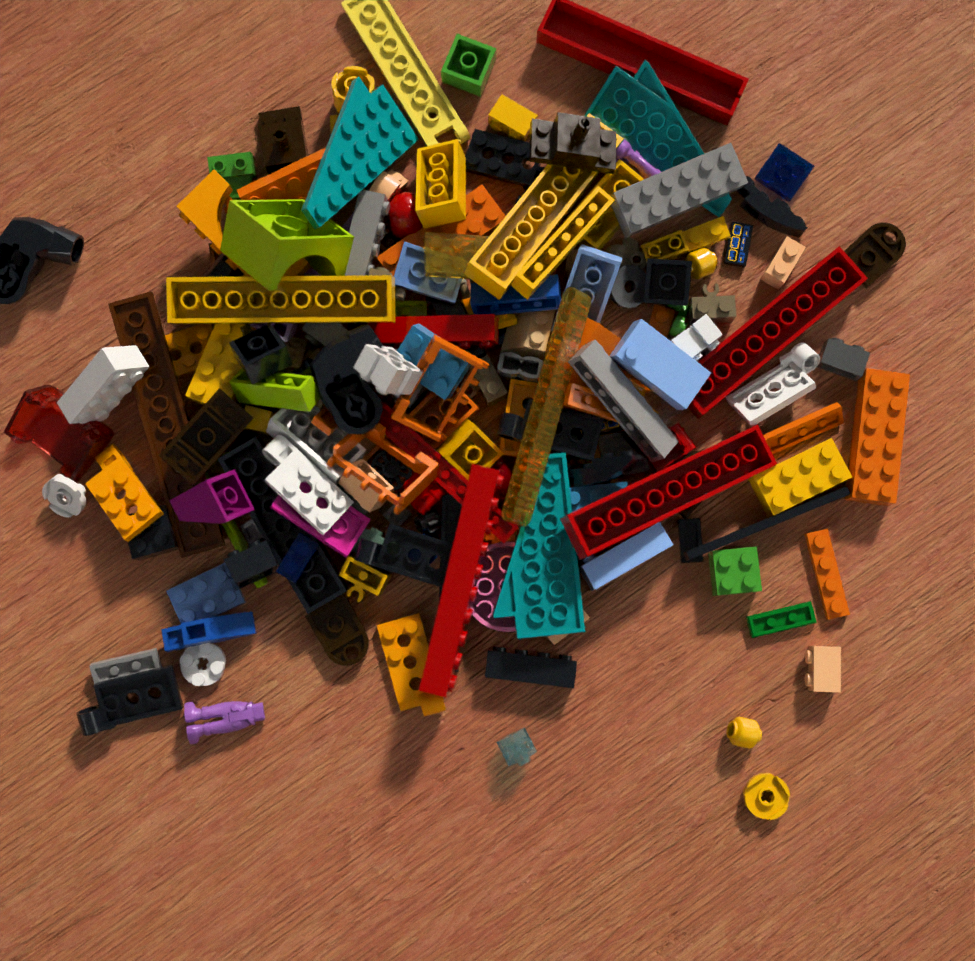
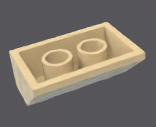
[501,309,556,361]

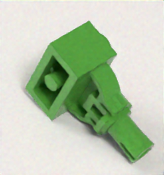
[207,152,257,200]

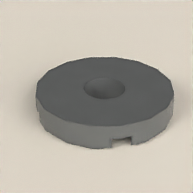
[610,265,646,308]

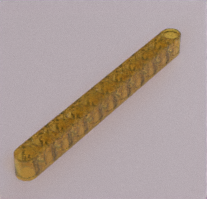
[502,287,591,527]

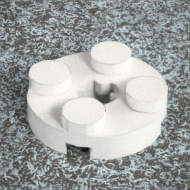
[42,474,86,517]
[180,643,226,686]

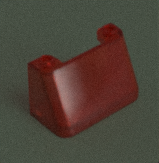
[3,385,114,482]

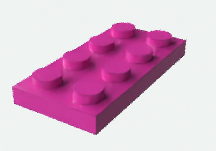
[270,482,371,557]

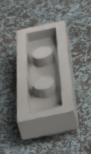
[89,648,162,684]

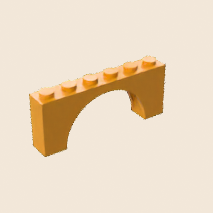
[176,169,311,277]

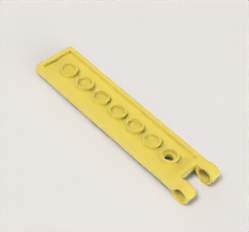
[341,0,471,146]

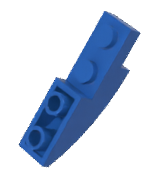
[161,612,257,652]

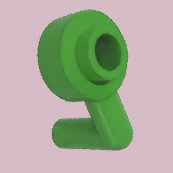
[666,305,689,337]

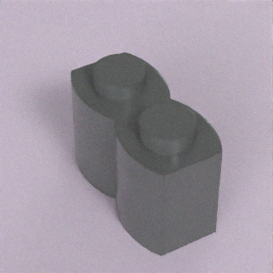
[497,352,544,383]

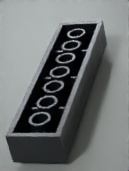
[217,436,349,614]

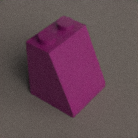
[170,469,255,524]

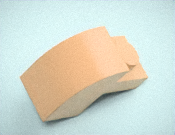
[369,169,409,202]

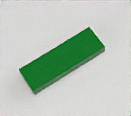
[746,601,817,638]

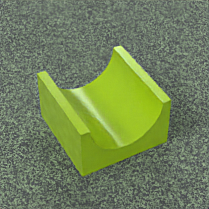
[220,199,354,291]

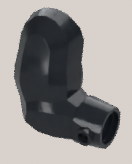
[0,217,84,304]
[310,322,383,434]

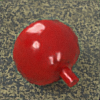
[389,192,423,239]

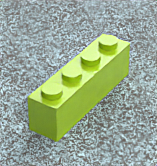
[229,368,321,412]

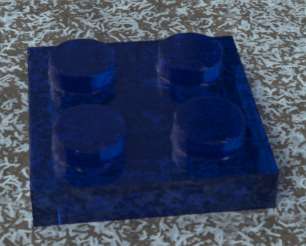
[754,143,814,202]

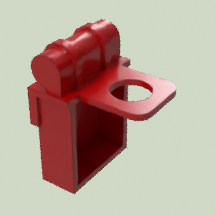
[642,422,696,472]
[398,472,446,515]

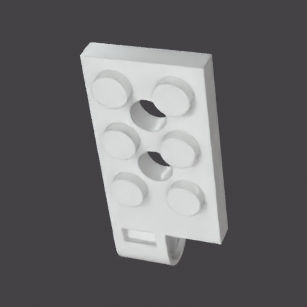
[726,342,820,427]
[262,434,354,536]

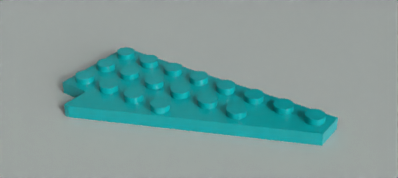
[584,60,732,217]
[301,77,419,229]
[493,452,585,639]

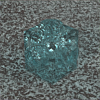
[497,727,537,767]

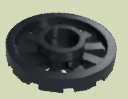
[371,450,413,491]

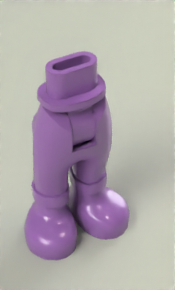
[616,139,661,179]
[184,701,265,744]

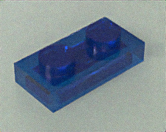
[276,533,320,583]

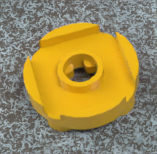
[743,773,790,820]

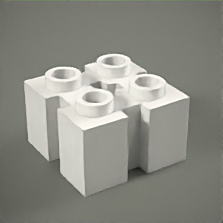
[671,314,723,362]
[353,344,423,396]

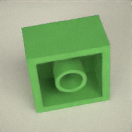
[441,34,496,97]
[708,546,762,596]

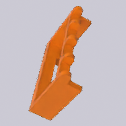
[391,334,490,442]
[327,423,439,515]

